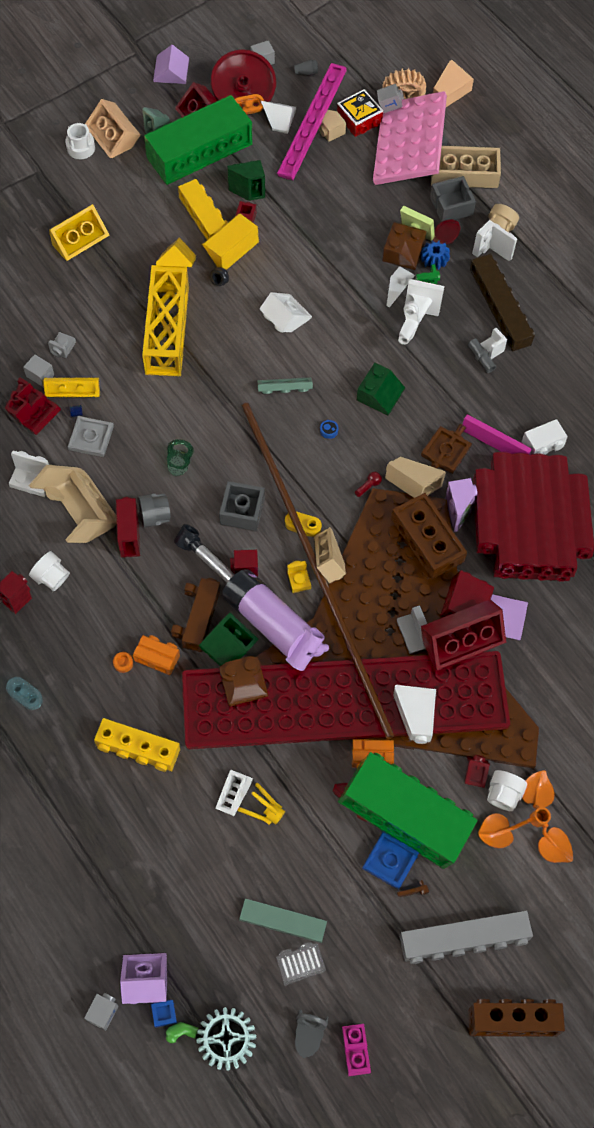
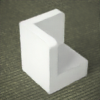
[480,328,507,359]

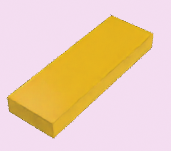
[43,378,100,397]

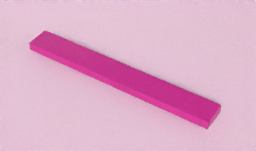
[277,63,347,181]

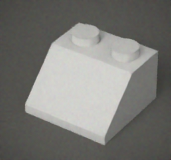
[260,292,312,333]

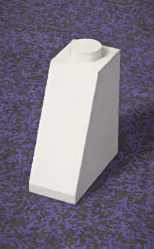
[393,685,436,744]

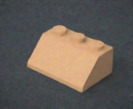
[85,99,141,158]

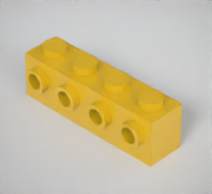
[178,179,228,240]
[94,718,180,772]

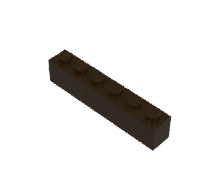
[470,254,535,352]

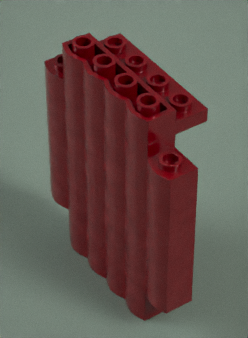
[473,452,594,582]

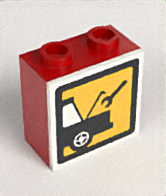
[337,89,383,137]

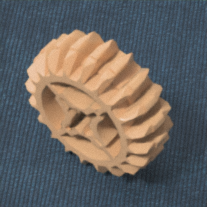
[382,68,426,99]

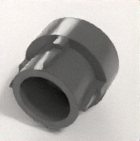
[138,493,170,528]

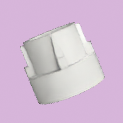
[65,123,95,159]
[29,551,70,591]
[487,770,528,811]

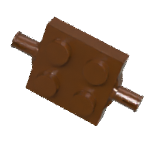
[421,424,472,474]

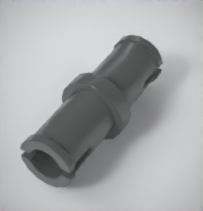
[468,338,497,373]

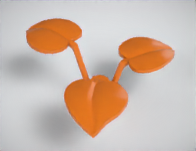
[478,770,573,863]

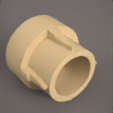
[488,204,519,233]

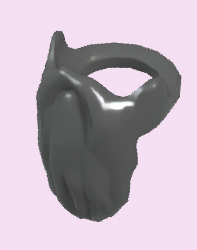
[295,1009,329,1058]

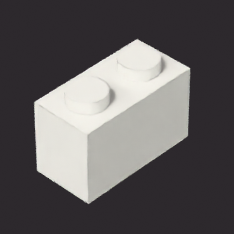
[522,419,568,455]

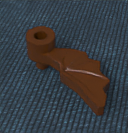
[397,880,429,897]

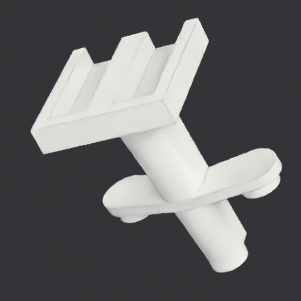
[398,279,444,345]

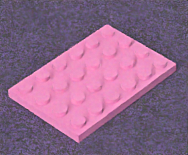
[373,91,447,185]

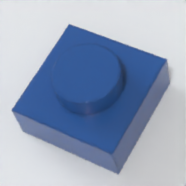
[151,1000,177,1028]

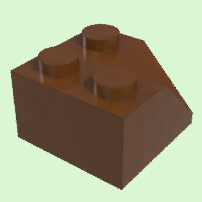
[382,222,427,270]

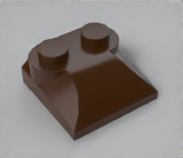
[219,656,268,707]

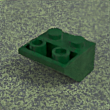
[227,160,265,201]
[199,612,258,666]

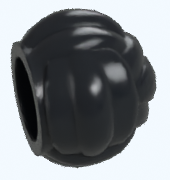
[211,267,229,286]

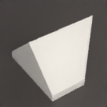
[261,101,296,134]

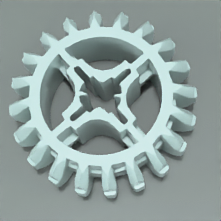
[197,1007,256,1071]

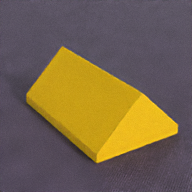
[49,204,109,261]
[202,214,259,270]
[156,237,196,267]

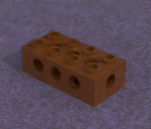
[391,493,467,579]
[468,999,565,1037]

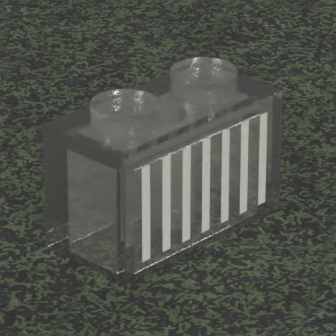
[276,942,326,986]

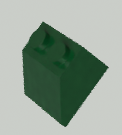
[356,363,405,416]

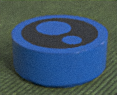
[320,420,338,439]

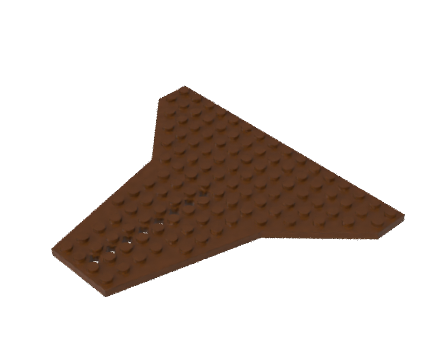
[256,488,539,769]

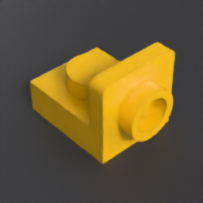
[287,561,311,593]

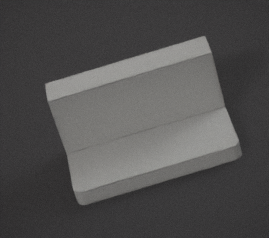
[397,606,427,654]

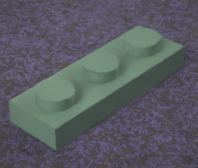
[257,377,313,394]

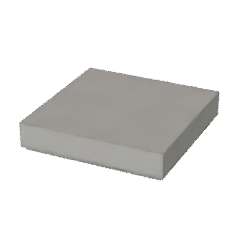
[68,416,114,457]

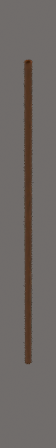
[242,403,394,739]

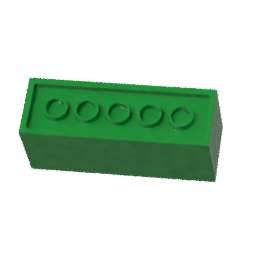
[144,95,252,185]
[337,752,478,869]

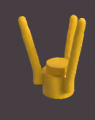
[237,783,285,825]

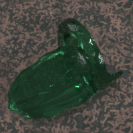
[167,439,194,476]

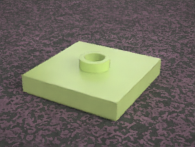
[400,206,435,241]

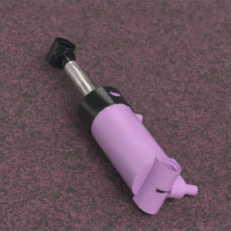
[174,524,329,671]

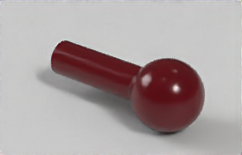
[355,472,382,497]

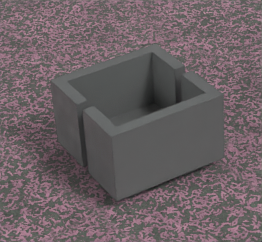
[430,176,476,222]

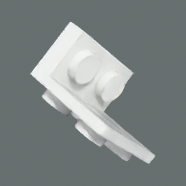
[472,220,517,261]
[9,451,49,497]

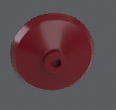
[433,219,461,245]

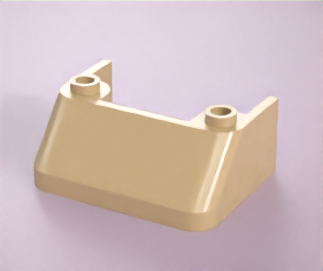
[29,465,117,543]

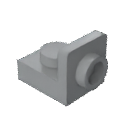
[48,332,76,358]

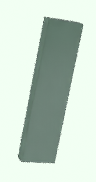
[239,899,327,943]

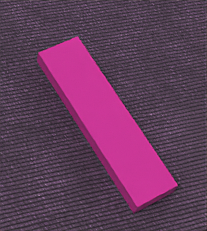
[462,414,532,455]

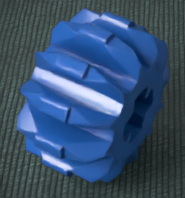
[421,240,450,270]

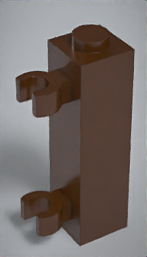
[171,578,221,652]

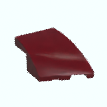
[5,377,61,435]

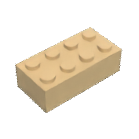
[431,146,501,188]

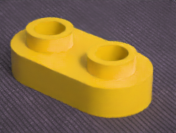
[285,512,322,537]

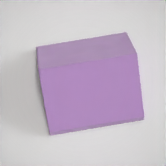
[153,45,189,84]

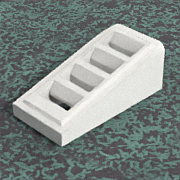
[215,770,253,816]

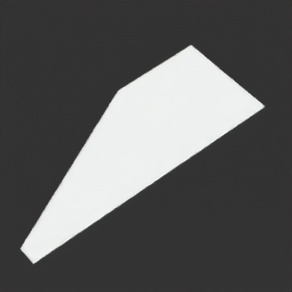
[387,266,415,307]

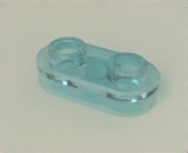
[6,677,43,710]

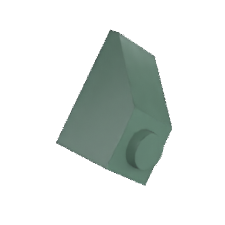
[142,107,170,134]

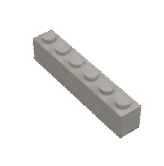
[400,911,533,964]

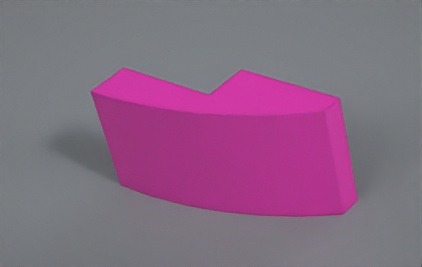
[342,1024,371,1076]

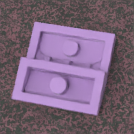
[491,595,528,640]

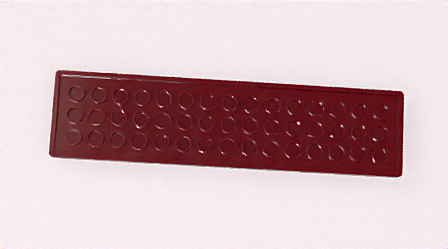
[182,651,510,750]

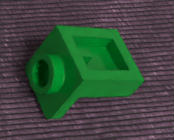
[415,264,440,285]

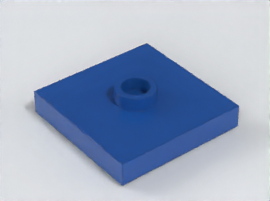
[362,832,419,890]

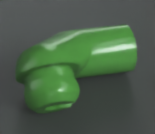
[166,1022,199,1043]

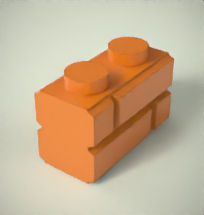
[133,635,180,675]
[352,739,394,768]

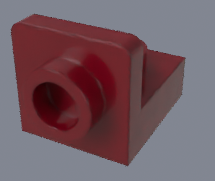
[464,754,490,788]

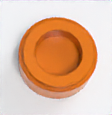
[113,652,133,673]

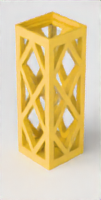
[142,265,189,376]

